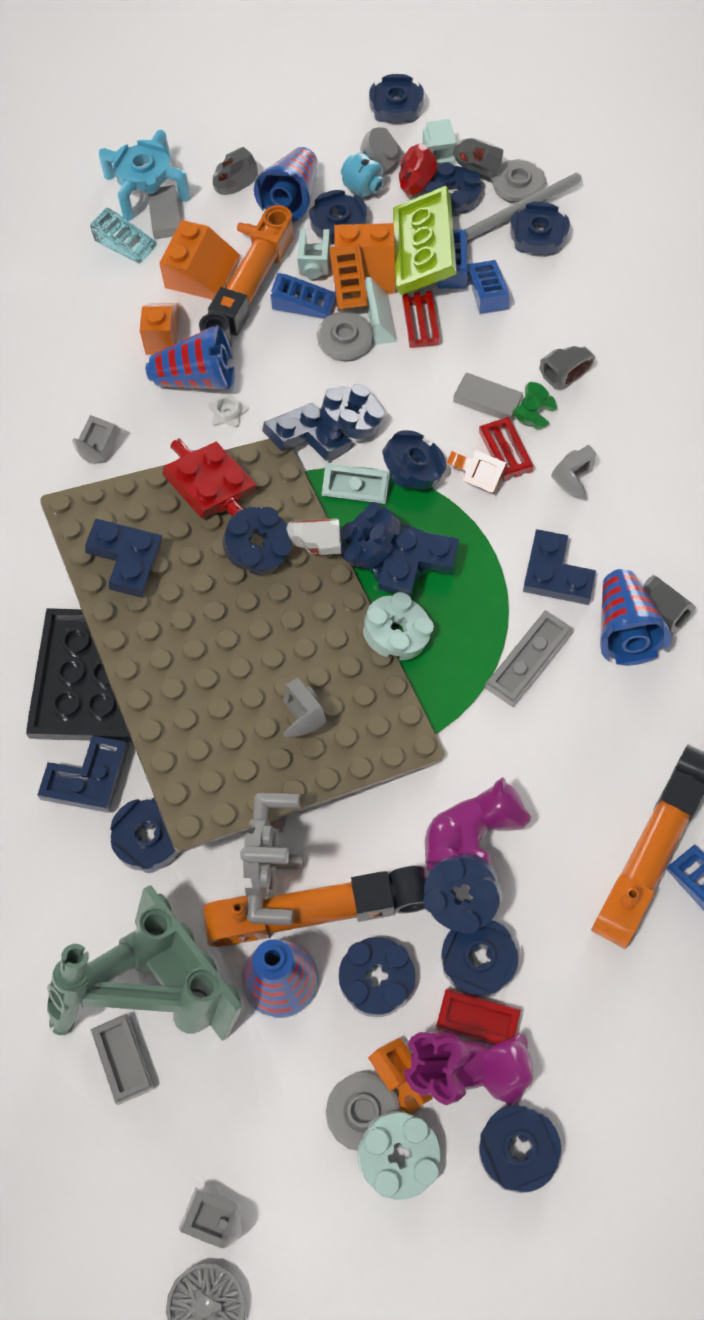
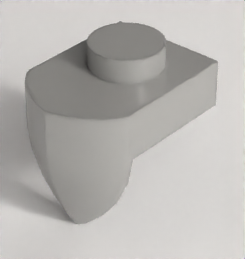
[360,127,405,173]
[72,415,121,464]
[551,444,597,498]
[283,677,326,737]
[179,1187,243,1248]

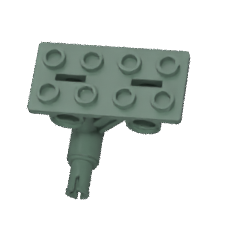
[47,885,242,1041]

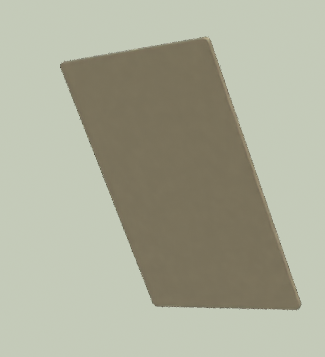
[40,439,445,853]

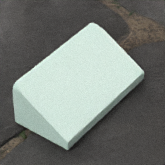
[365,277,397,345]
[322,463,391,504]

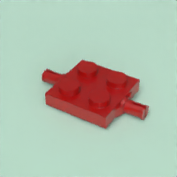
[162,438,256,519]

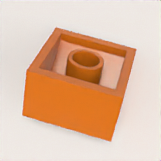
[159,220,240,300]
[334,223,395,295]

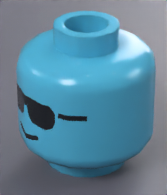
[341,152,384,198]

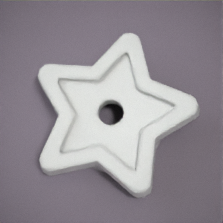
[208,394,248,428]

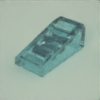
[90,207,157,264]

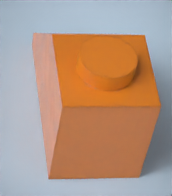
[139,303,180,355]

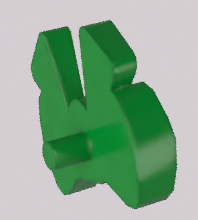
[512,381,557,430]

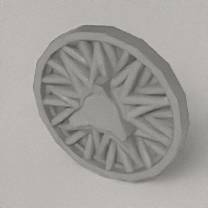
[492,159,546,202]
[317,311,373,360]
[325,1073,400,1151]
[166,1263,246,1320]

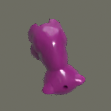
[424,777,532,872]
[404,1032,533,1106]

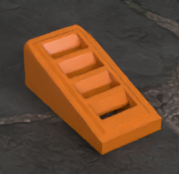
[329,244,368,310]

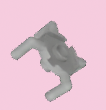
[240,792,304,926]

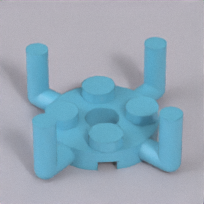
[98,129,191,221]

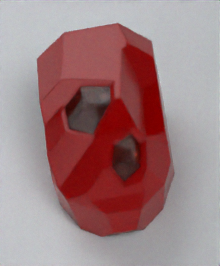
[398,144,437,197]

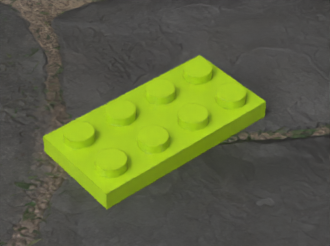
[393,186,457,295]

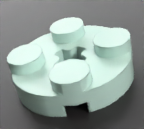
[363,592,434,660]
[357,1111,440,1200]

